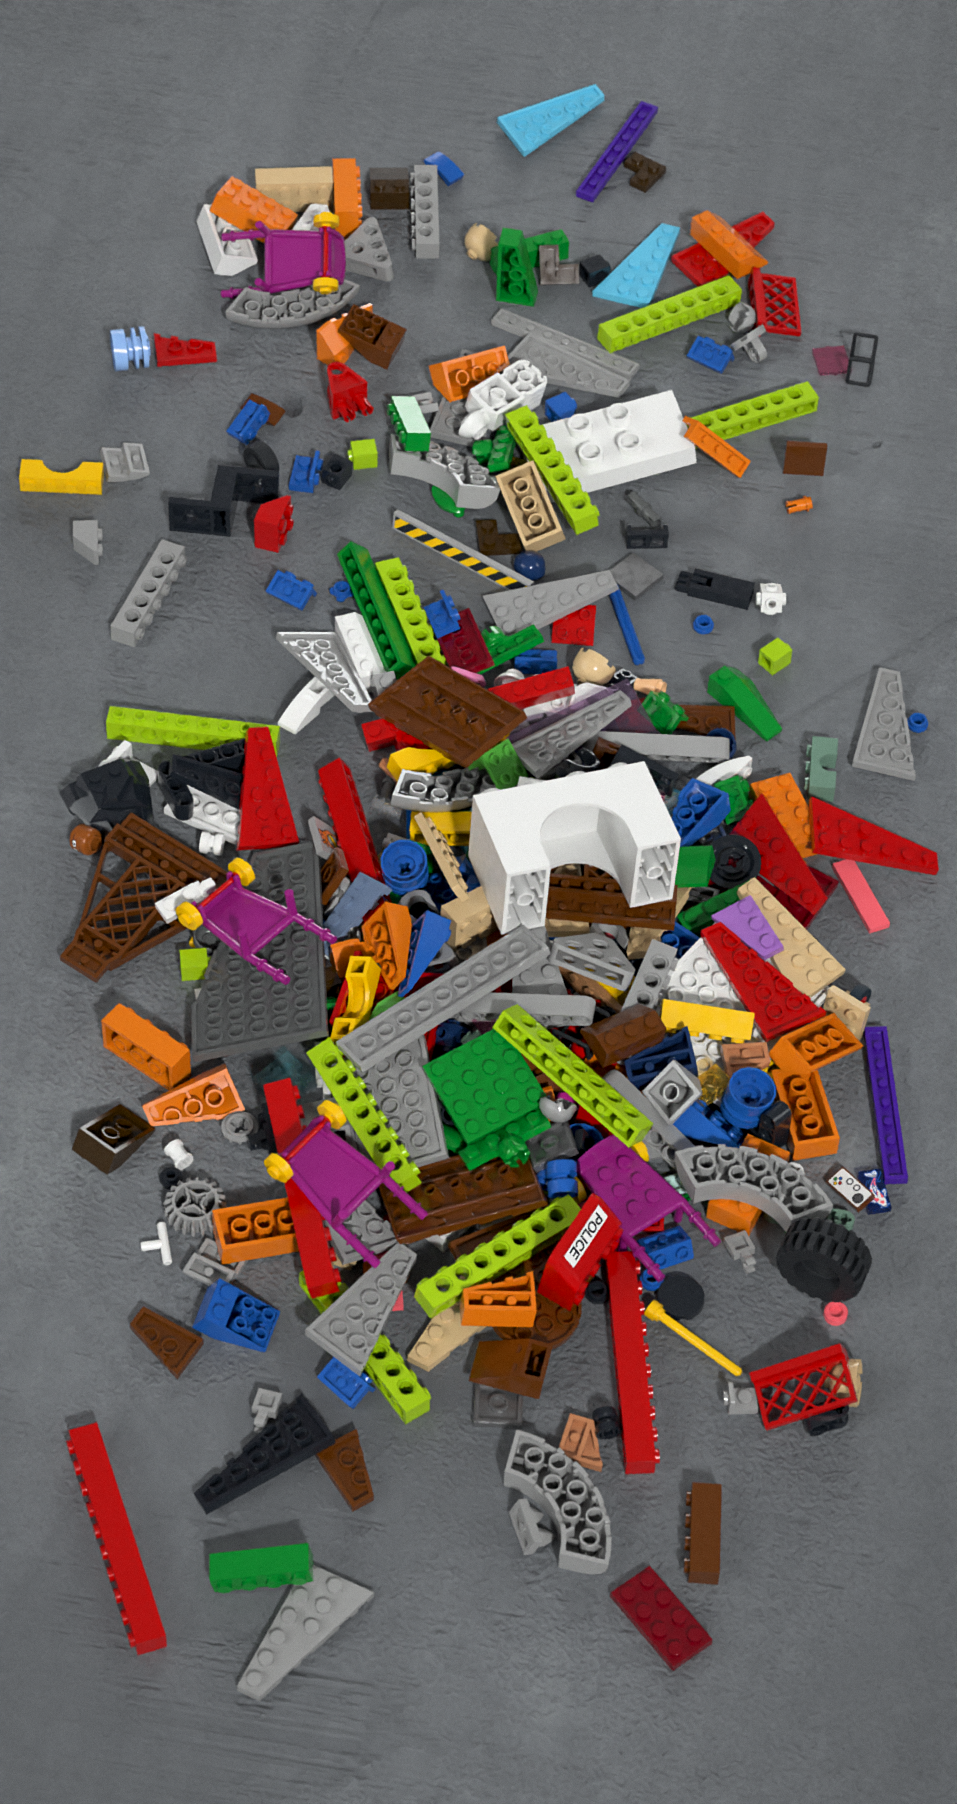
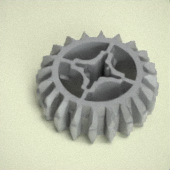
[164,1176,227,1238]

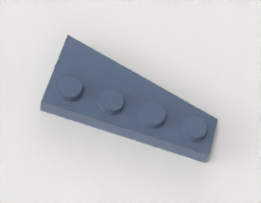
[323,872,393,956]

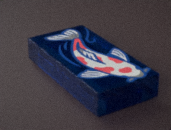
[857,1169,892,1215]

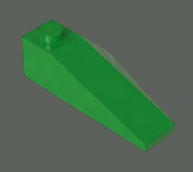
[707,666,782,742]

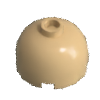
[464,223,498,261]
[572,648,616,686]
[824,1359,862,1407]

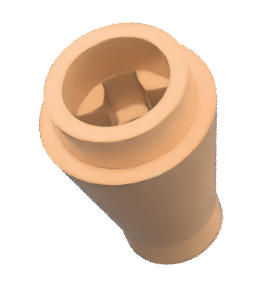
[634,678,667,695]

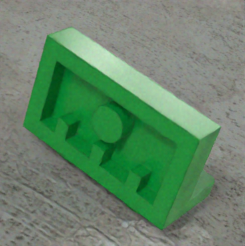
[637,691,689,735]
[714,775,754,825]

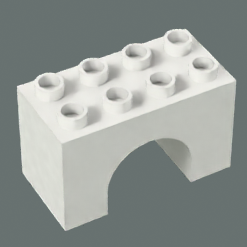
[468,761,681,935]

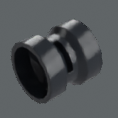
[592,1406,620,1440]

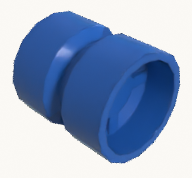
[546,1159,578,1199]

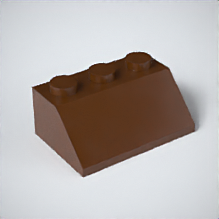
[580,1004,667,1068]

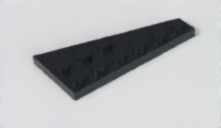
[194,1393,336,1515]

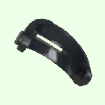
[562,748,600,773]

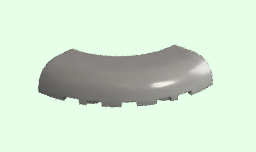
[226,279,360,329]
[389,434,500,509]
[391,767,496,812]
[675,1144,833,1232]
[504,1429,611,1575]

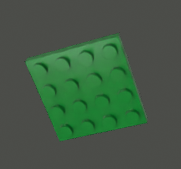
[422,1029,547,1146]

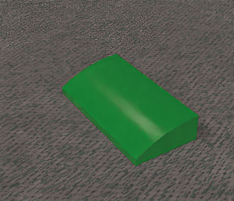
[675,846,716,888]

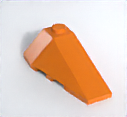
[142,1063,245,1126]

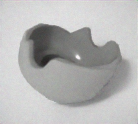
[728,302,756,334]
[539,1095,578,1123]

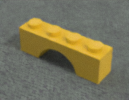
[19,459,104,495]
[330,956,381,1044]

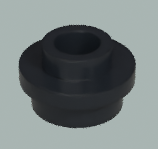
[159,1167,183,1190]
[585,1281,609,1304]

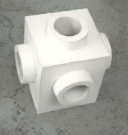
[756,583,786,615]

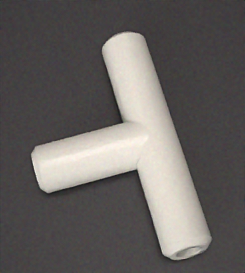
[140,1222,172,1265]

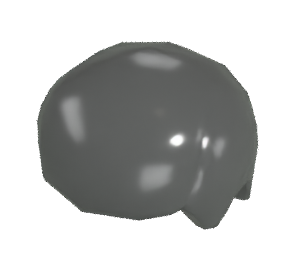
[193,925,221,955]

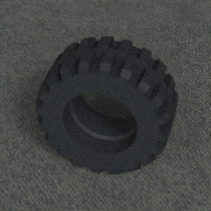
[776,1217,872,1302]

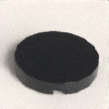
[657,1276,705,1320]

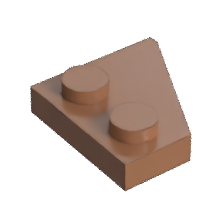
[720,1042,770,1085]
[559,1413,603,1472]

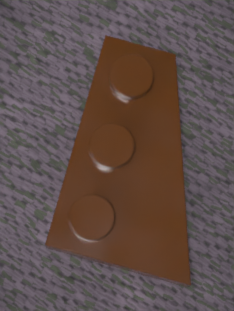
[676,705,736,740]
[130,1306,204,1379]
[315,1429,374,1512]

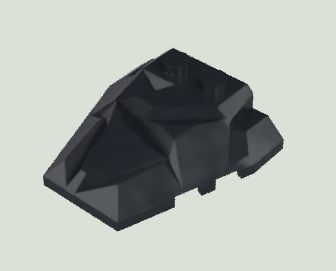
[60,759,155,856]

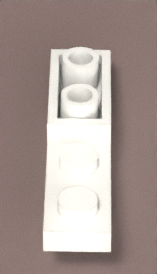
[278,677,335,734]
[696,756,752,787]

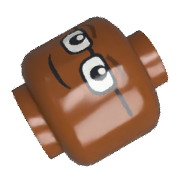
[69,824,102,856]

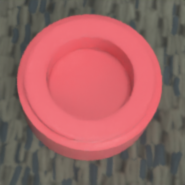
[824,1301,848,1326]

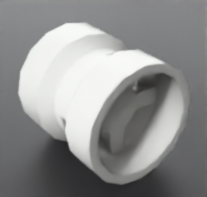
[199,831,225,856]

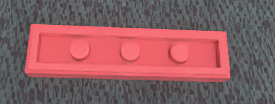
[832,859,890,934]

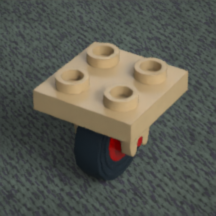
[820,984,872,1041]

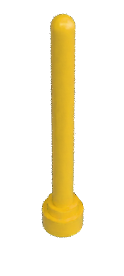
[644,1300,742,1376]

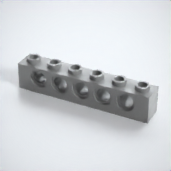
[410,165,439,259]
[110,540,187,647]
[617,939,679,1066]

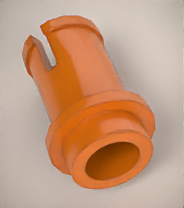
[786,496,813,514]

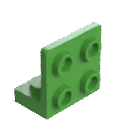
[468,739,529,790]

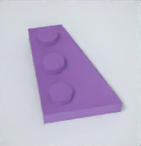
[711,895,784,961]

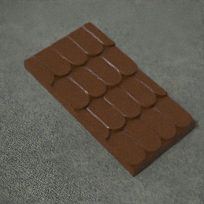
[368,656,527,768]
[379,1155,548,1244]

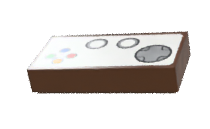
[826,1167,875,1213]

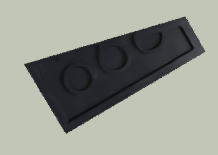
[169,754,244,810]

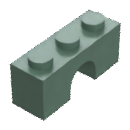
[804,736,838,802]

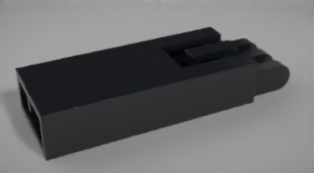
[675,568,755,610]

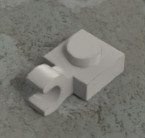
[724,1230,756,1274]
[252,1388,282,1433]

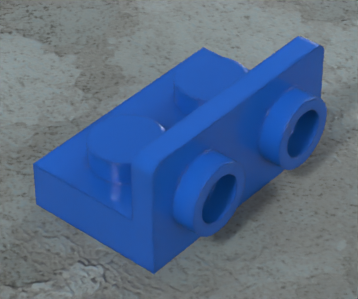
[687,336,735,374]
[226,399,270,445]
[289,450,323,493]
[266,570,317,611]
[424,589,461,638]
[514,649,557,674]
[637,1226,694,1270]
[317,1357,376,1409]

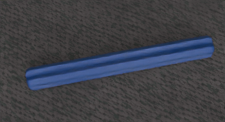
[609,584,645,665]

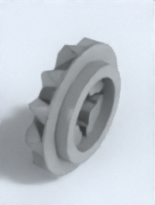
[221,1111,258,1145]

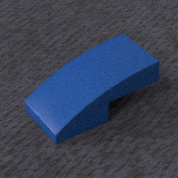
[423,151,464,186]

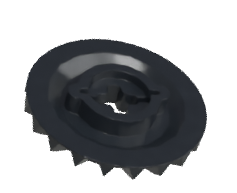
[710,835,761,890]

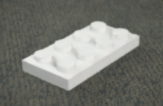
[164,785,240,845]

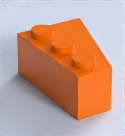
[460,1271,537,1327]

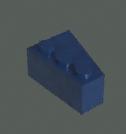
[624,1026,699,1091]

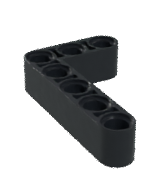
[158,738,245,821]
[701,1094,792,1148]

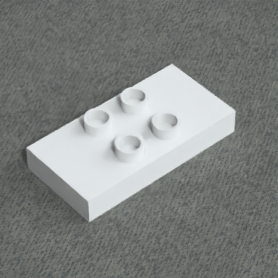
[519,390,696,502]

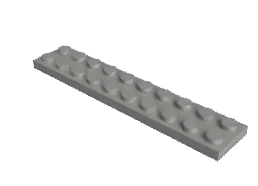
[336,924,550,1073]

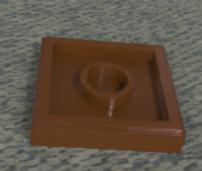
[783,441,827,476]
[321,847,349,905]

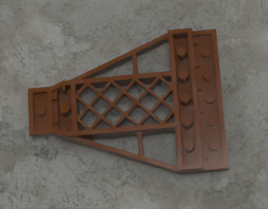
[60,813,227,983]
[545,863,678,931]

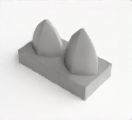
[509,1499,556,1555]

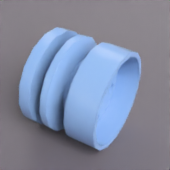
[110,326,151,371]

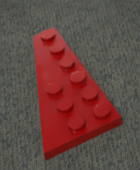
[671,212,775,287]
[236,727,299,851]
[729,793,828,915]
[809,796,939,875]
[700,922,826,1042]

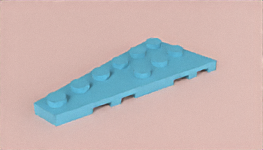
[497,84,605,157]
[593,223,680,308]

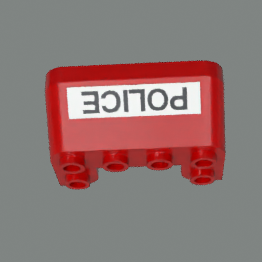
[537,1193,624,1311]

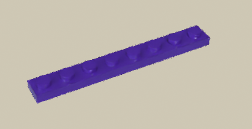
[576,101,658,203]
[863,1026,908,1184]

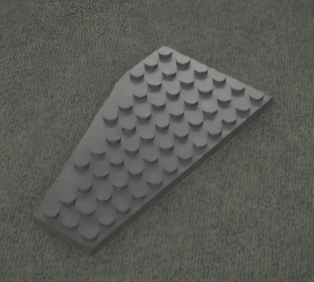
[191,841,328,1062]

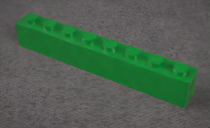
[337,541,416,680]

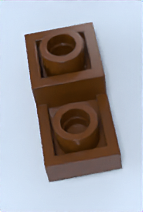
[240,393,286,426]

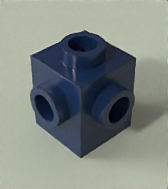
[435,1019,470,1053]

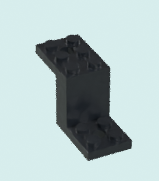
[168,465,279,537]
[554,745,680,797]

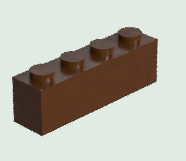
[684,1482,722,1585]

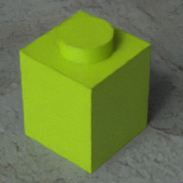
[347,439,378,470]
[758,638,793,676]
[179,948,212,981]

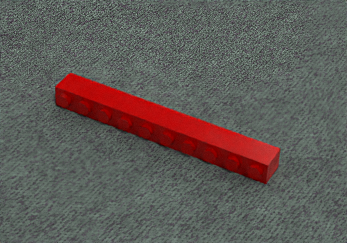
[361,666,575,752]
[318,757,392,925]
[263,1078,342,1299]
[605,1251,660,1474]
[66,1422,167,1655]

